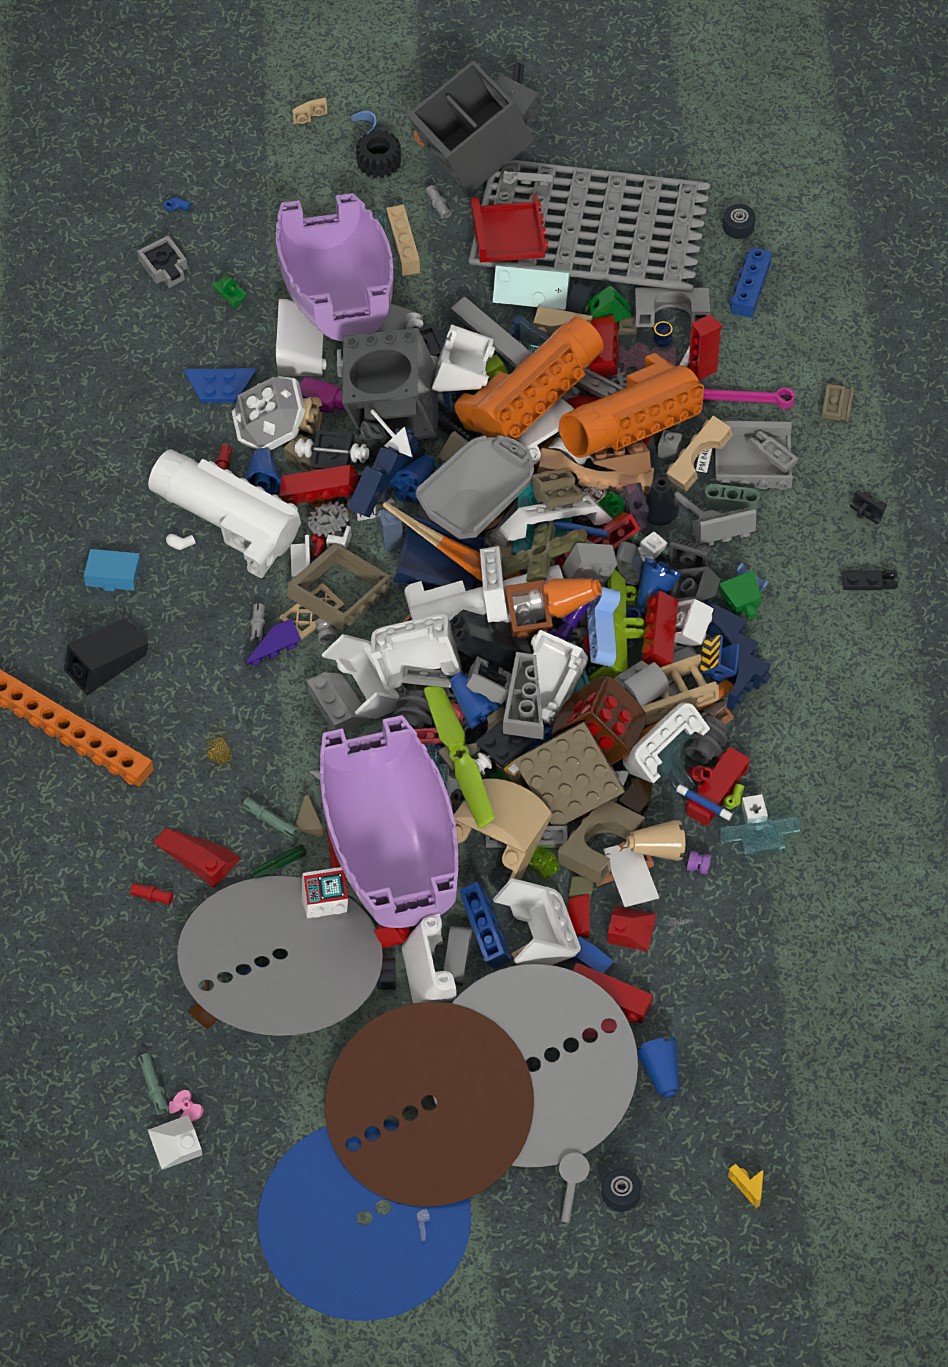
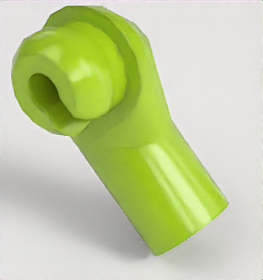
[723,784,745,809]

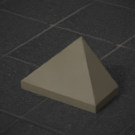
[295,795,324,838]

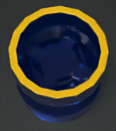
[654,321,673,347]

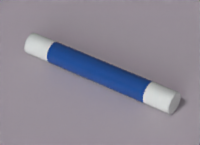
[676,784,733,821]

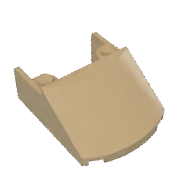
[454,779,553,883]

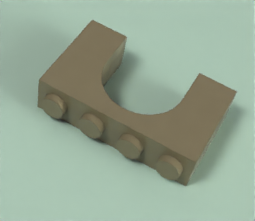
[557,800,646,885]

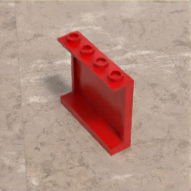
[471,193,548,263]

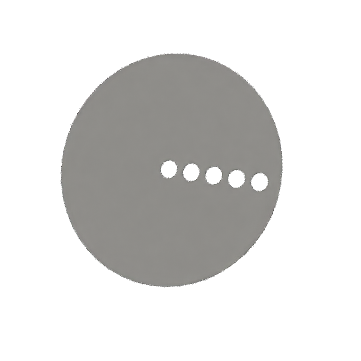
[177,876,383,1036]
[433,964,638,1167]

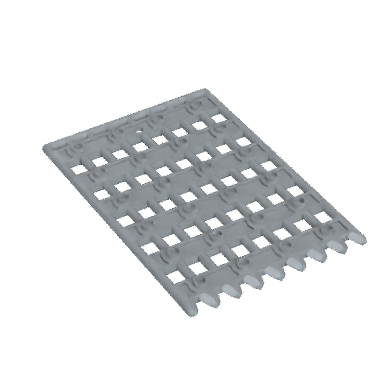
[469,160,711,291]

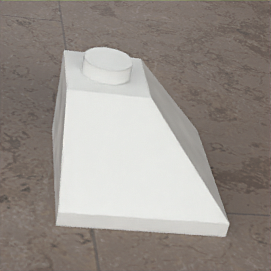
[148,1115,202,1170]

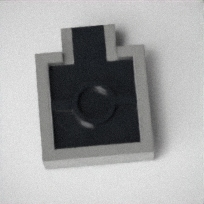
[137,235,188,288]
[466,656,512,704]

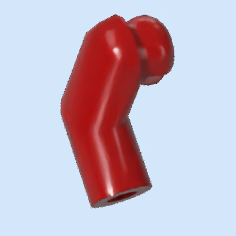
[311,533,325,558]

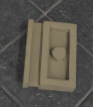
[821,384,854,422]

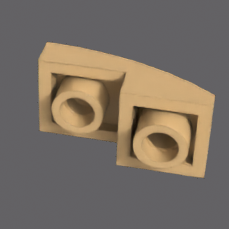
[292,98,327,124]

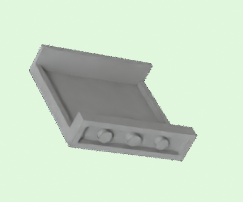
[715,421,793,490]

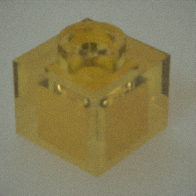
[206,736,232,767]

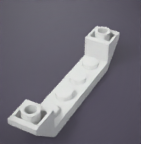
[500,496,612,541]
[480,546,508,622]

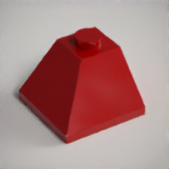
[608,906,656,951]

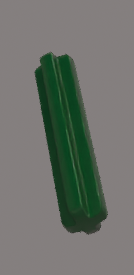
[250,844,307,878]

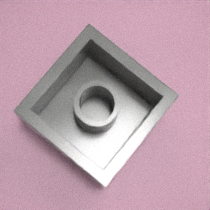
[562,543,617,587]

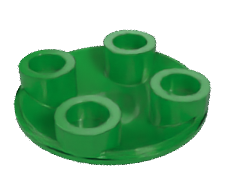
[597,491,625,528]

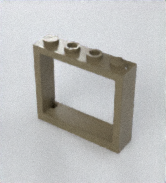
[287,543,391,631]

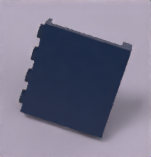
[393,516,486,591]

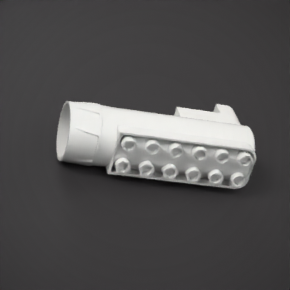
[148,449,301,578]
[404,565,564,651]

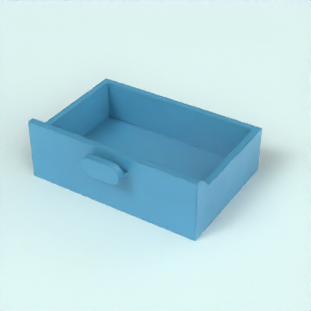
[84,549,141,591]

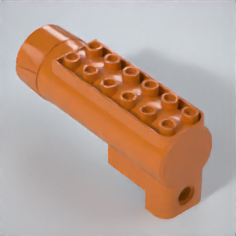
[455,316,604,440]
[559,353,704,458]

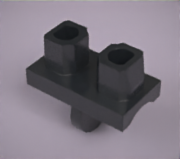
[850,490,887,525]

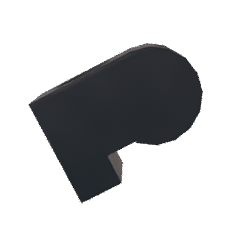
[377,958,396,990]

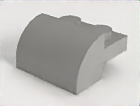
[613,661,670,707]

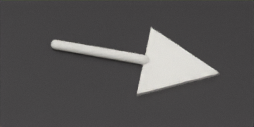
[371,409,412,457]

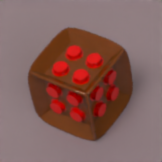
[552,676,646,765]

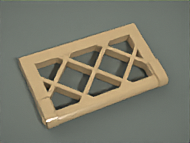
[278,583,345,640]

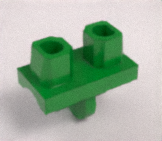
[212,274,247,308]

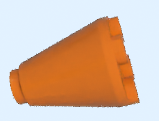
[543,578,602,618]

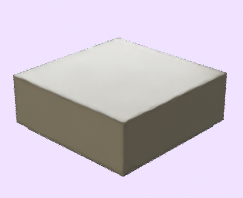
[618,317,637,336]

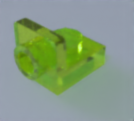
[528,845,560,880]

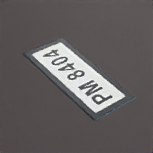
[695,448,714,475]

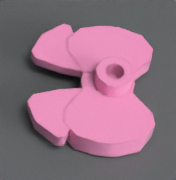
[169,1090,204,1122]

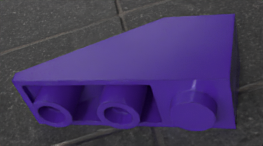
[245,619,301,667]

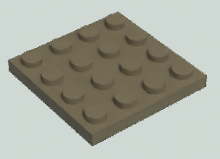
[514,721,625,826]

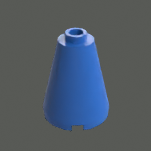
[244,448,281,495]
[636,1036,679,1098]

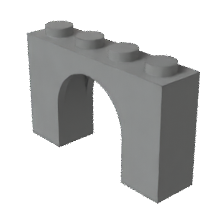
[635,288,710,327]

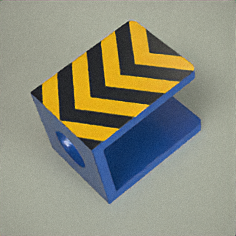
[700,635,740,681]

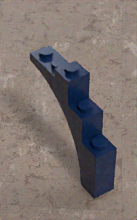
[348,428,426,518]
[704,600,771,710]

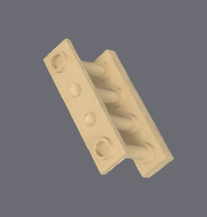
[642,654,719,725]

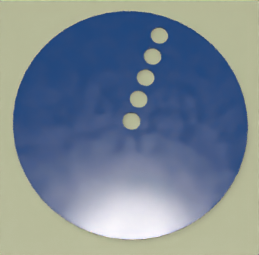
[258,1120,471,1321]

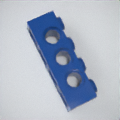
[459,881,512,968]

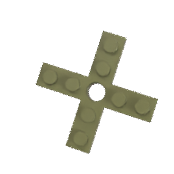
[501,521,587,582]

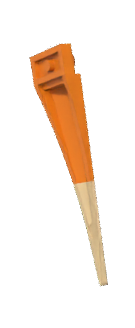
[382,502,524,582]

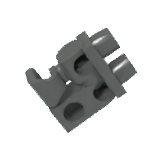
[350,421,394,465]

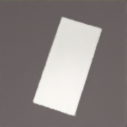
[603,843,659,907]

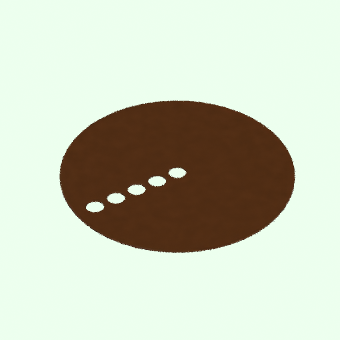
[325,1002,534,1207]

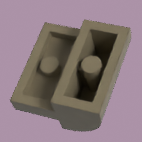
[532,468,583,508]

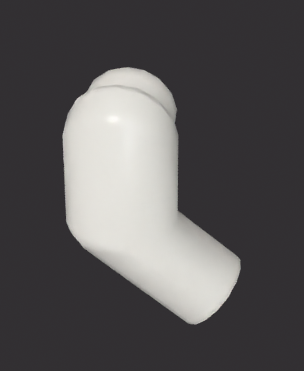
[166,534,195,550]

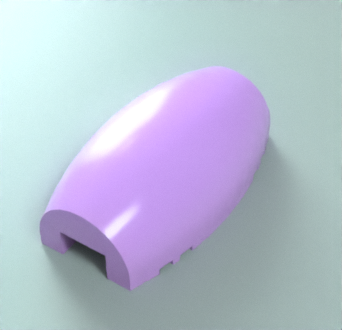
[276,193,394,341]
[320,715,458,928]

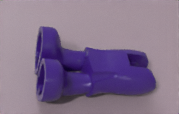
[549,602,590,642]

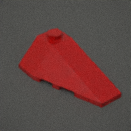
[153,828,241,888]

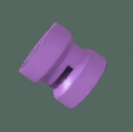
[687,850,712,875]

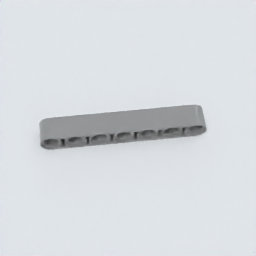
[450,296,531,368]

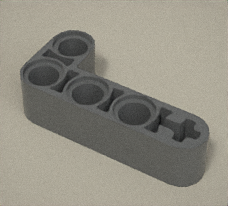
[615,542,643,585]

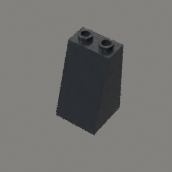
[449,609,533,674]
[64,618,149,696]

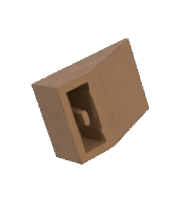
[589,440,651,475]

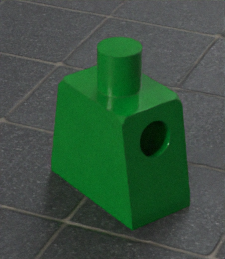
[585,285,632,323]
[719,570,761,620]

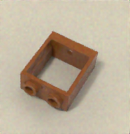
[504,580,553,638]

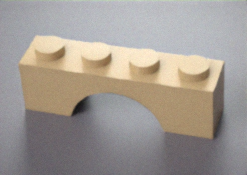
[386,204,420,276]
[666,416,733,492]

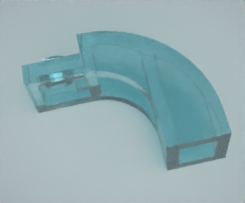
[657,730,696,790]

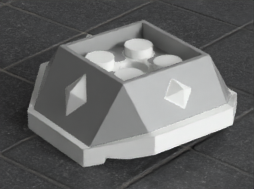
[232,376,306,450]

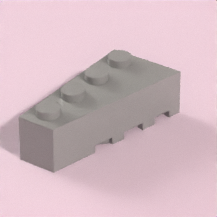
[503,652,544,739]

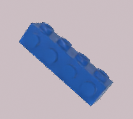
[729,247,772,318]

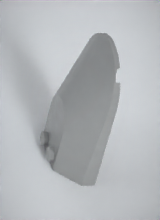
[416,435,534,539]

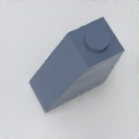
[376,507,403,551]

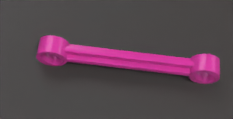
[703,388,795,409]

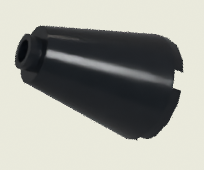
[641,477,679,526]

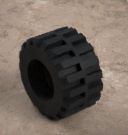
[356,130,401,178]

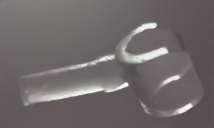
[664,917,693,934]
[417,1209,430,1241]

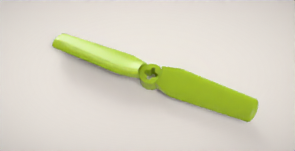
[424,686,495,827]

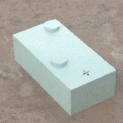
[493,264,571,310]

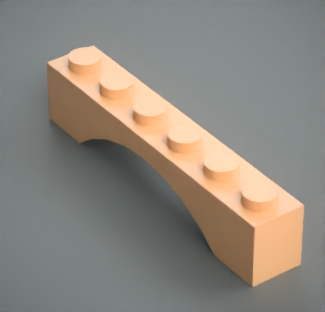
[537,448,654,497]

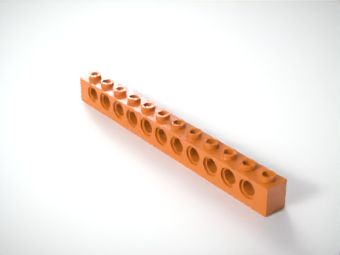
[0,669,154,787]

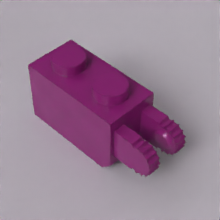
[300,377,346,413]

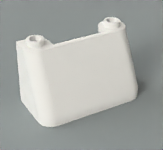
[276,299,327,376]
[432,325,495,392]
[516,398,574,465]
[371,614,462,690]
[504,630,588,728]
[623,702,710,783]
[402,913,456,1004]

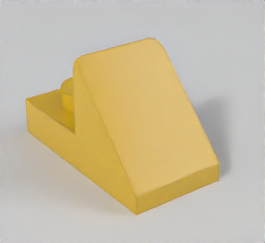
[728,1164,763,1208]

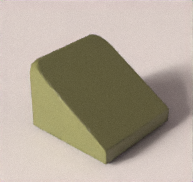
[569,876,594,899]

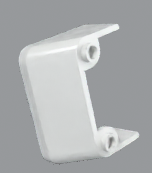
[322,634,406,719]
[493,878,581,965]

